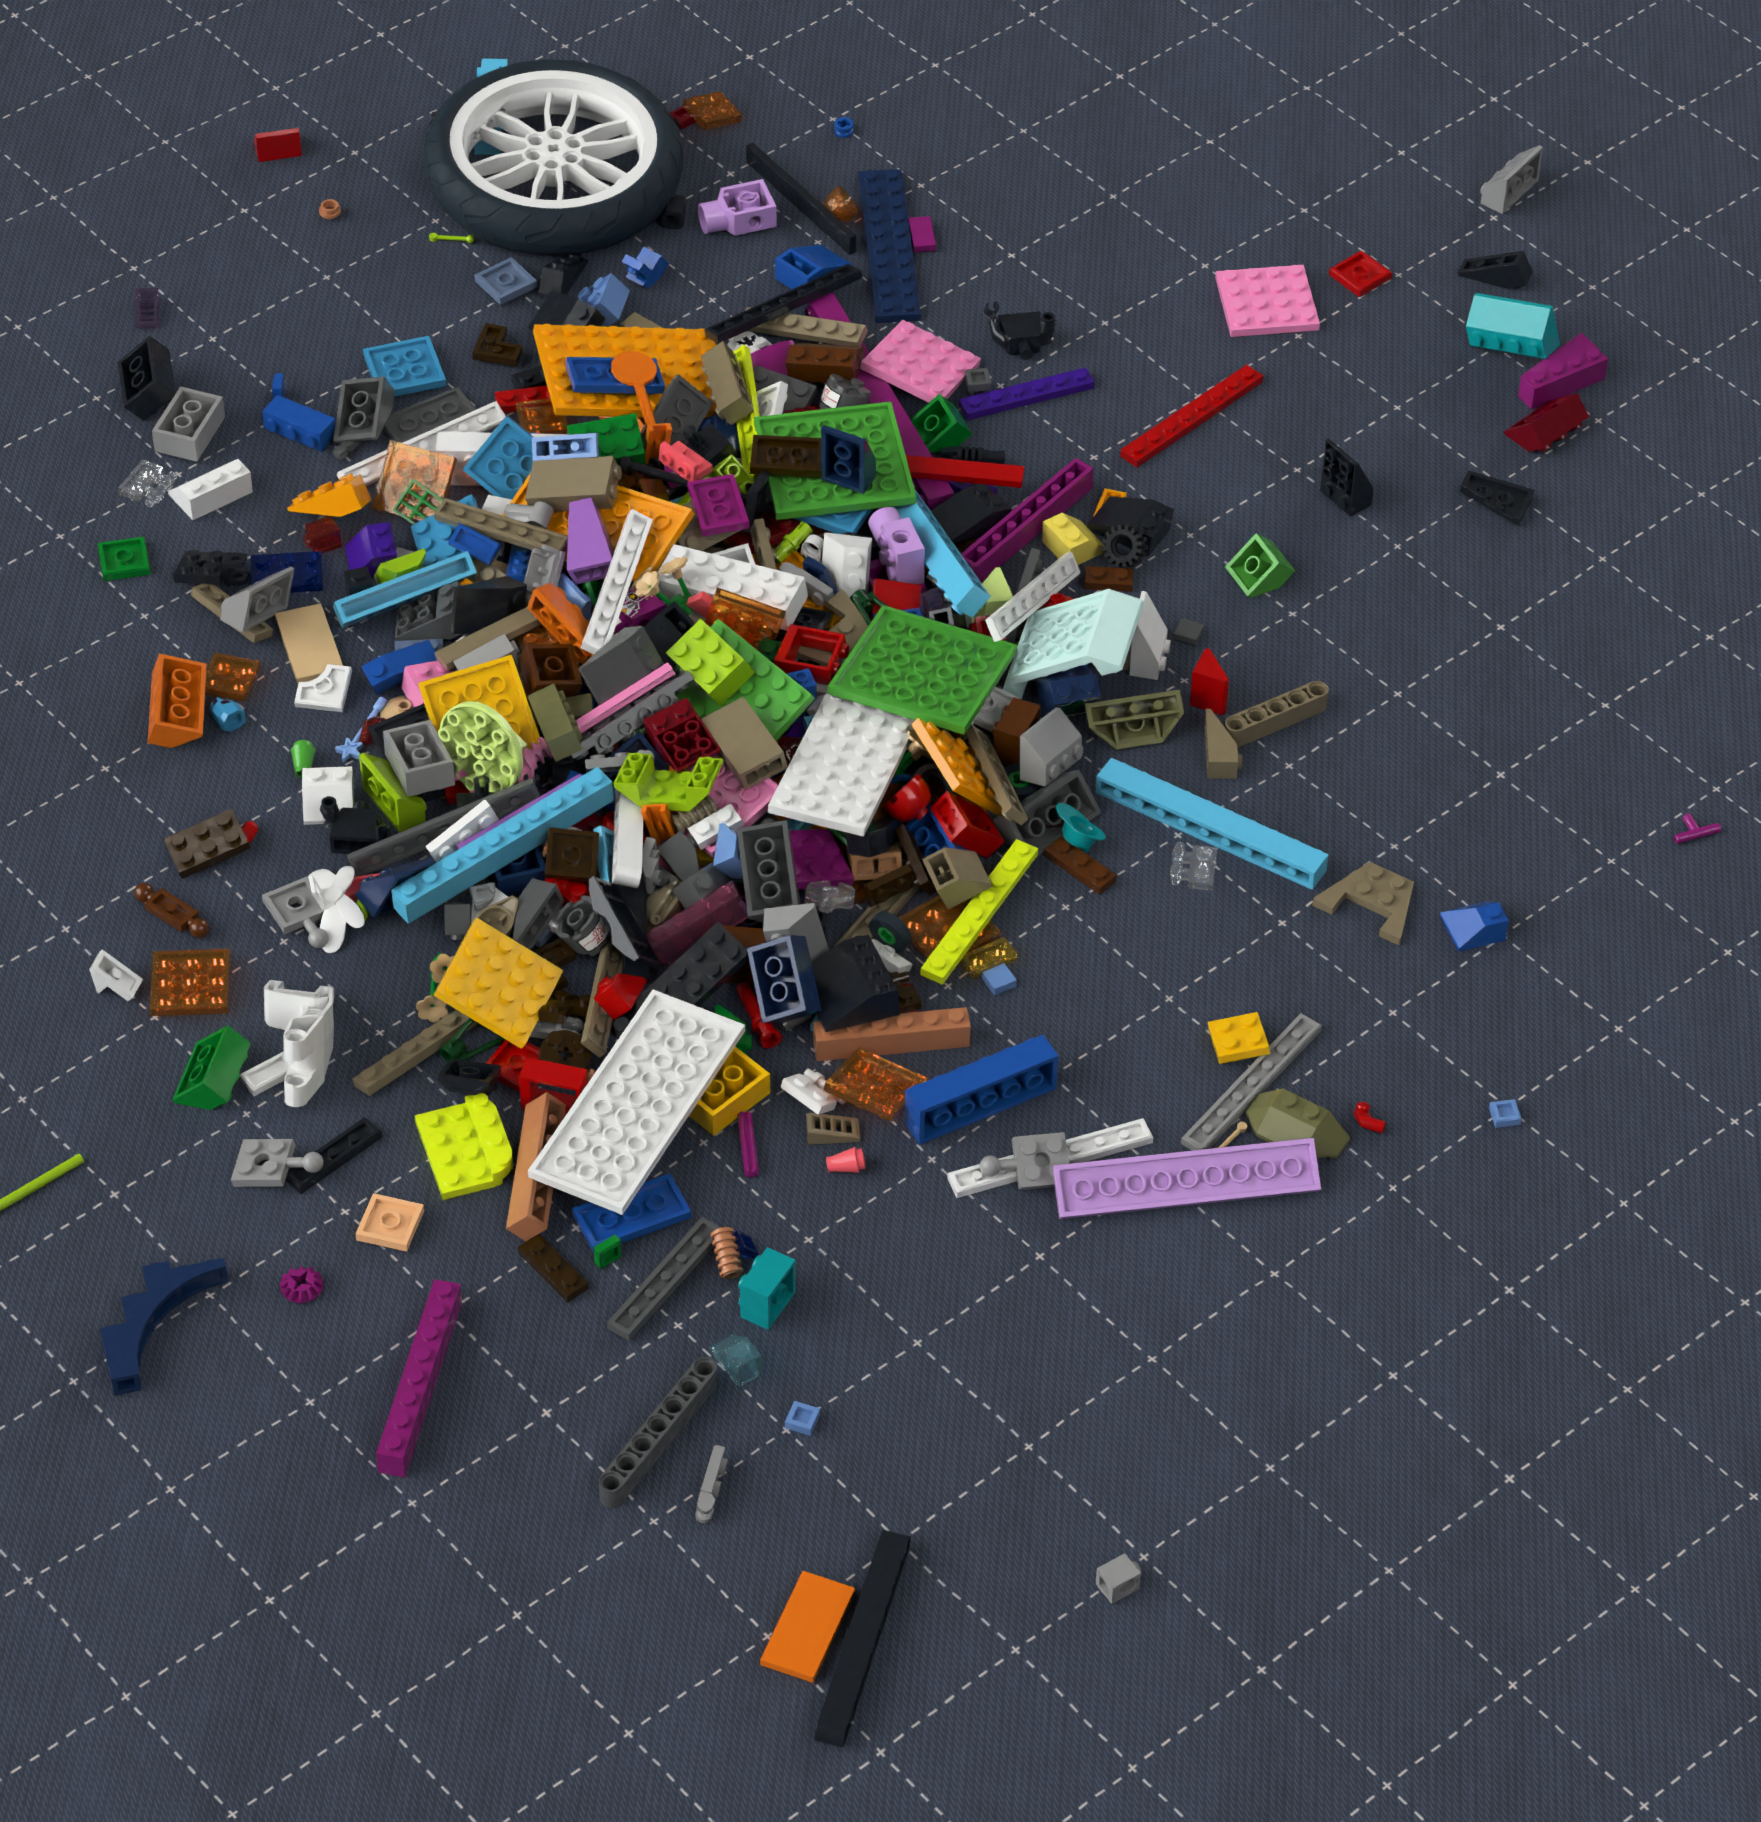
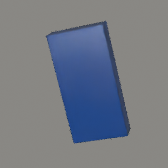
[448,523,502,567]

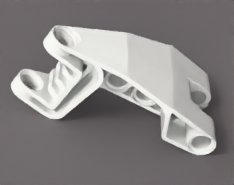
[264,980,334,1107]

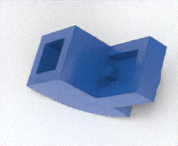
[622,247,669,288]

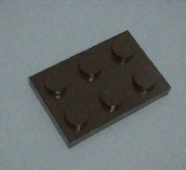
[750,435,821,477]
[164,808,251,879]

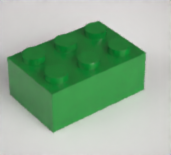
[567,413,646,471]

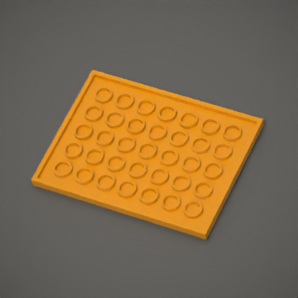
[533,324,717,418]

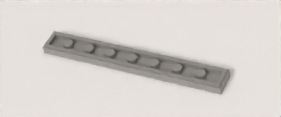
[1181,1013,1322,1151]

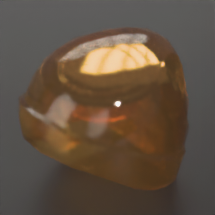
[823,185,858,223]

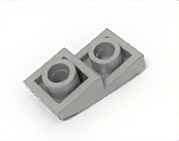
[642,837,662,894]

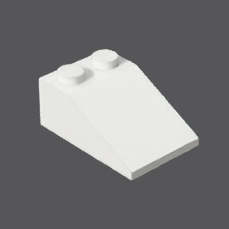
[1129,591,1171,680]

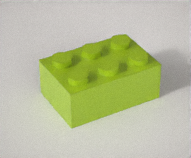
[666,618,755,707]

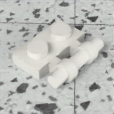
[781,1068,848,1115]

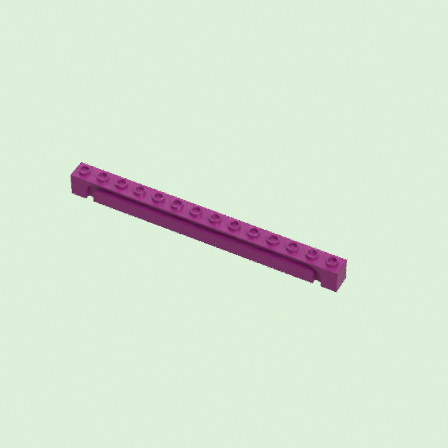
[804,292,954,511]

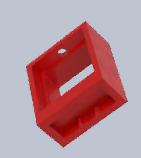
[774,624,849,685]
[931,791,1005,858]
[519,1057,589,1117]

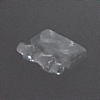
[118,459,177,507]
[1169,842,1218,891]

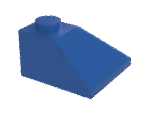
[1440,901,1509,952]

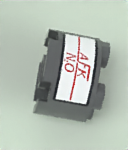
[819,374,871,409]
[555,896,611,956]

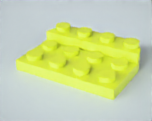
[415,1093,513,1200]

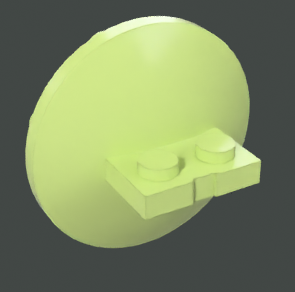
[438,701,528,792]

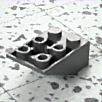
[395,581,462,641]

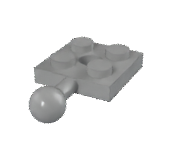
[262,877,329,948]
[980,1132,1069,1190]
[231,1139,324,1187]

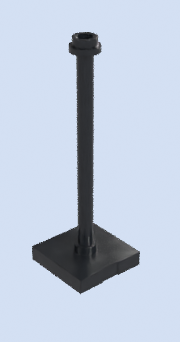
[620,456,771,534]

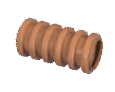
[710,1227,743,1279]

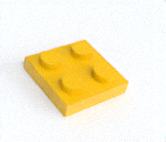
[1208,1012,1270,1064]

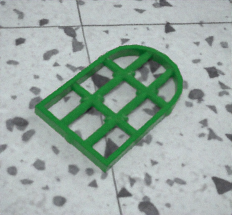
[392,479,443,525]

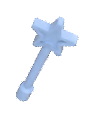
[335,697,387,762]

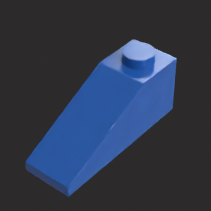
[361,640,437,695]

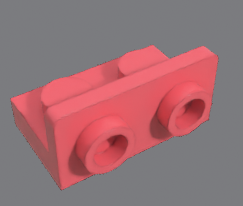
[659,441,713,482]

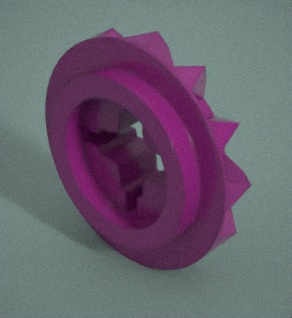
[280,1265,323,1303]

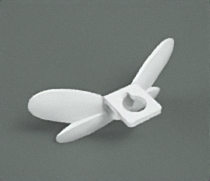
[308,866,365,953]

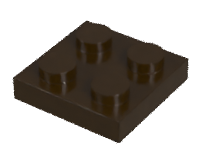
[544,827,599,882]

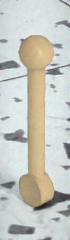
[1218,1122,1247,1148]

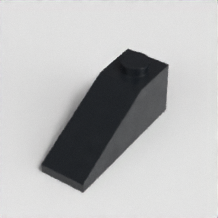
[1457,251,1533,288]
[846,815,901,858]

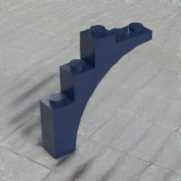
[100,1258,228,1396]

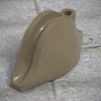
[645,880,683,937]
[477,895,519,936]

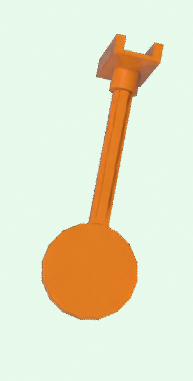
[611,351,672,464]
[641,766,678,846]

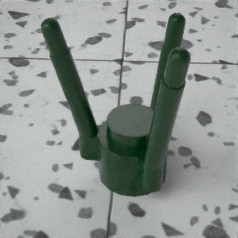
[850,589,889,626]
[439,1018,504,1062]

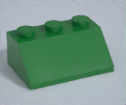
[172,1025,251,1110]

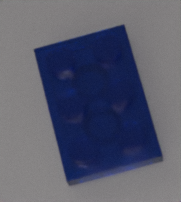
[250,551,323,593]

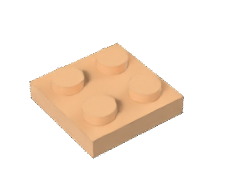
[356,1193,424,1252]

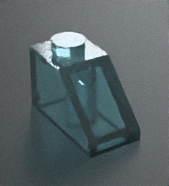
[709,1335,762,1387]

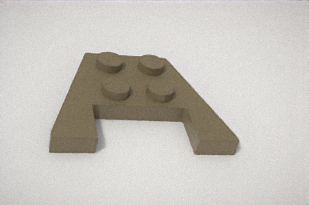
[797,589,868,667]
[1312,862,1414,945]

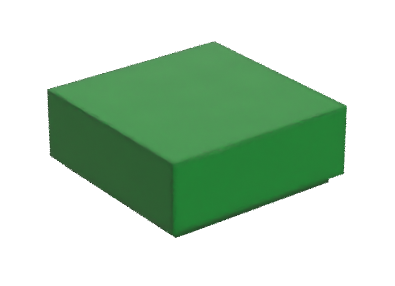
[594,1234,622,1269]

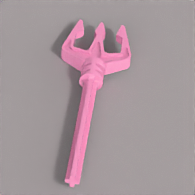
[454,662,676,793]

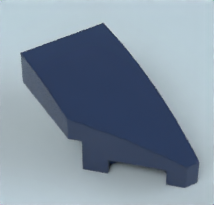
[803,556,838,595]

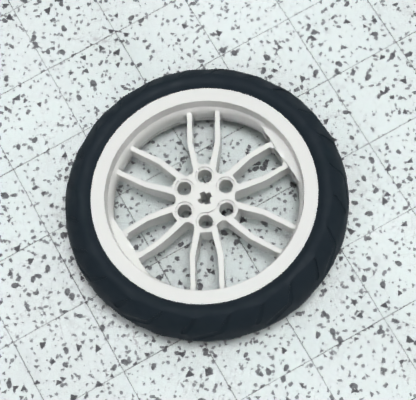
[423,59,684,256]

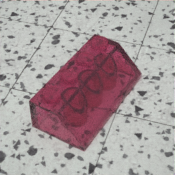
[645,881,748,968]

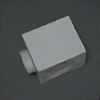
[1096,1553,1142,1604]

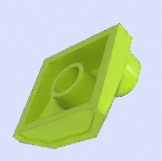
[374,548,426,585]

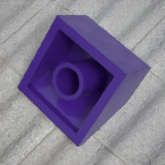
[345,522,397,579]

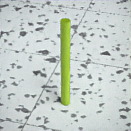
[0,1154,84,1211]

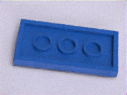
[565,357,665,394]
[572,1173,691,1253]

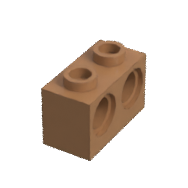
[848,846,902,881]

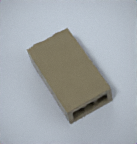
[525,456,622,512]
[701,697,788,790]

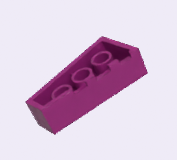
[1518,332,1608,410]

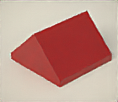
[253,128,302,162]
[1190,648,1229,715]

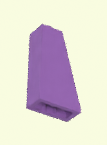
[567,498,614,584]

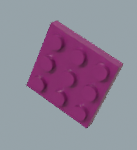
[790,829,855,889]

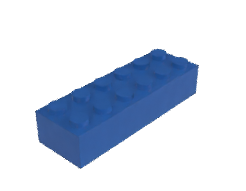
[905,1035,1058,1145]

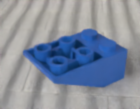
[775,245,853,289]

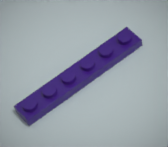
[959,367,1094,420]

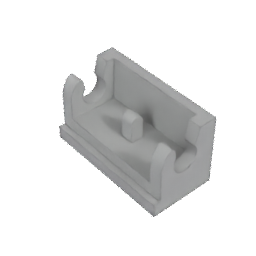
[524,545,566,595]

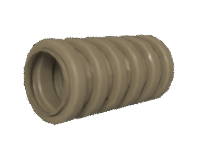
[671,795,718,834]

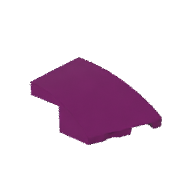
[751,340,807,383]

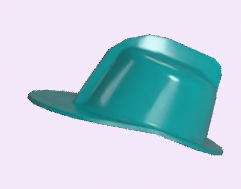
[1056,803,1106,853]

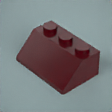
[1503,393,1589,452]

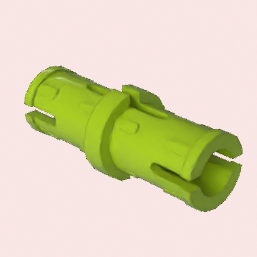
[774,521,813,565]

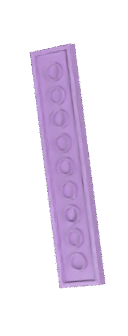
[1052,1138,1321,1219]

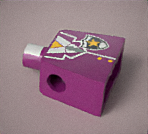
[613,589,666,634]

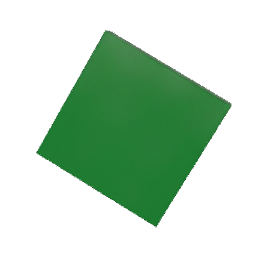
[97,536,151,581]

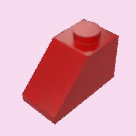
[593,973,647,1020]

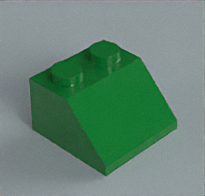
[910,393,972,453]

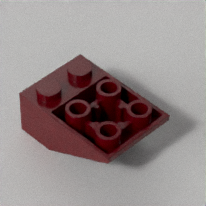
[643,698,721,774]

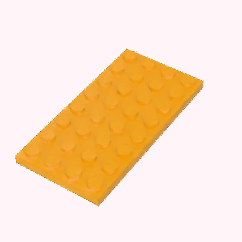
[502,474,695,582]

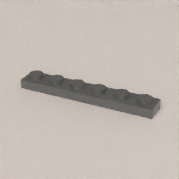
[607,1217,721,1341]

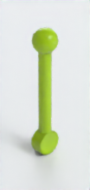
[429,233,475,243]

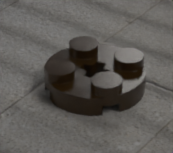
[538,1030,591,1069]

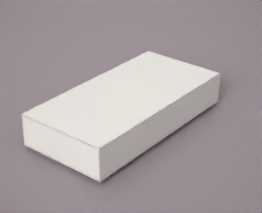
[240,1051,290,1096]

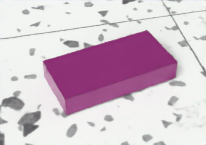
[908,216,936,252]

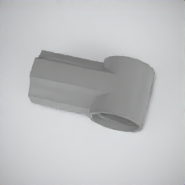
[504,502,554,529]

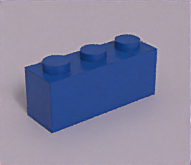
[262,395,336,452]

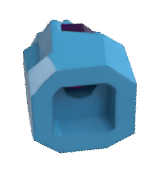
[209,698,246,732]

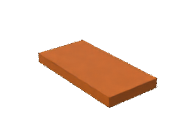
[760,1571,855,1683]

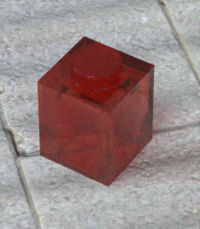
[303,516,342,556]

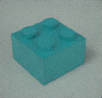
[738,1247,796,1330]

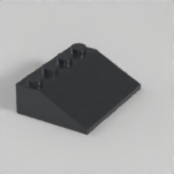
[811,934,900,1032]

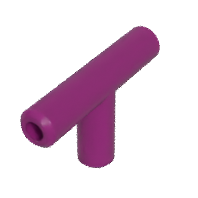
[1673,814,1721,844]

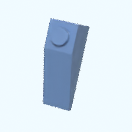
[531,433,599,461]

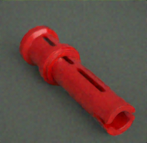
[735,982,782,1049]

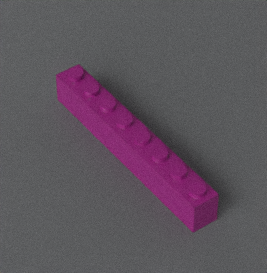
[961,458,1094,582]
[376,1279,462,1477]

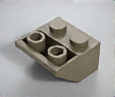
[922,847,993,909]

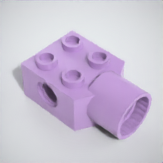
[698,179,777,236]
[868,507,925,584]

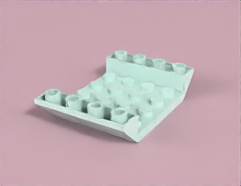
[1003,589,1144,699]

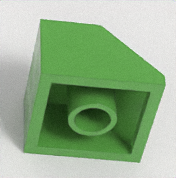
[1225,533,1295,598]

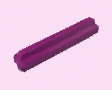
[738,1111,759,1178]

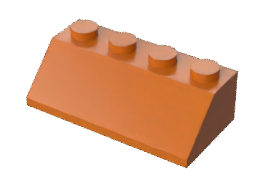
[527,582,594,666]
[148,653,207,748]

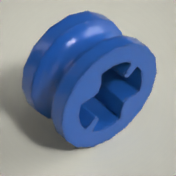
[834,117,854,138]

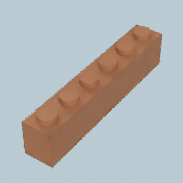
[813,1007,971,1061]
[506,1092,566,1241]

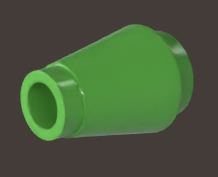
[291,740,315,778]

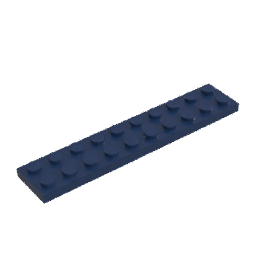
[858,169,921,323]

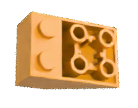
[287,473,372,517]

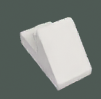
[89,949,143,1001]

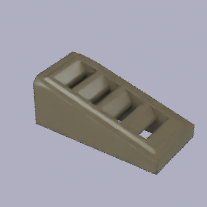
[806,1113,860,1145]

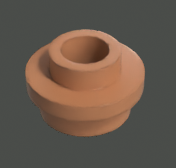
[319,199,341,220]

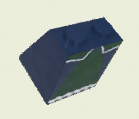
[1034,666,1102,717]

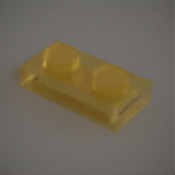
[960,937,1017,979]

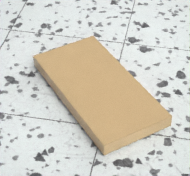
[275,603,343,684]

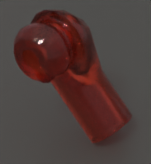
[359,716,386,745]

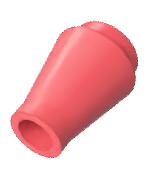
[826,1147,866,1173]

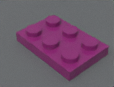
[687,474,749,537]

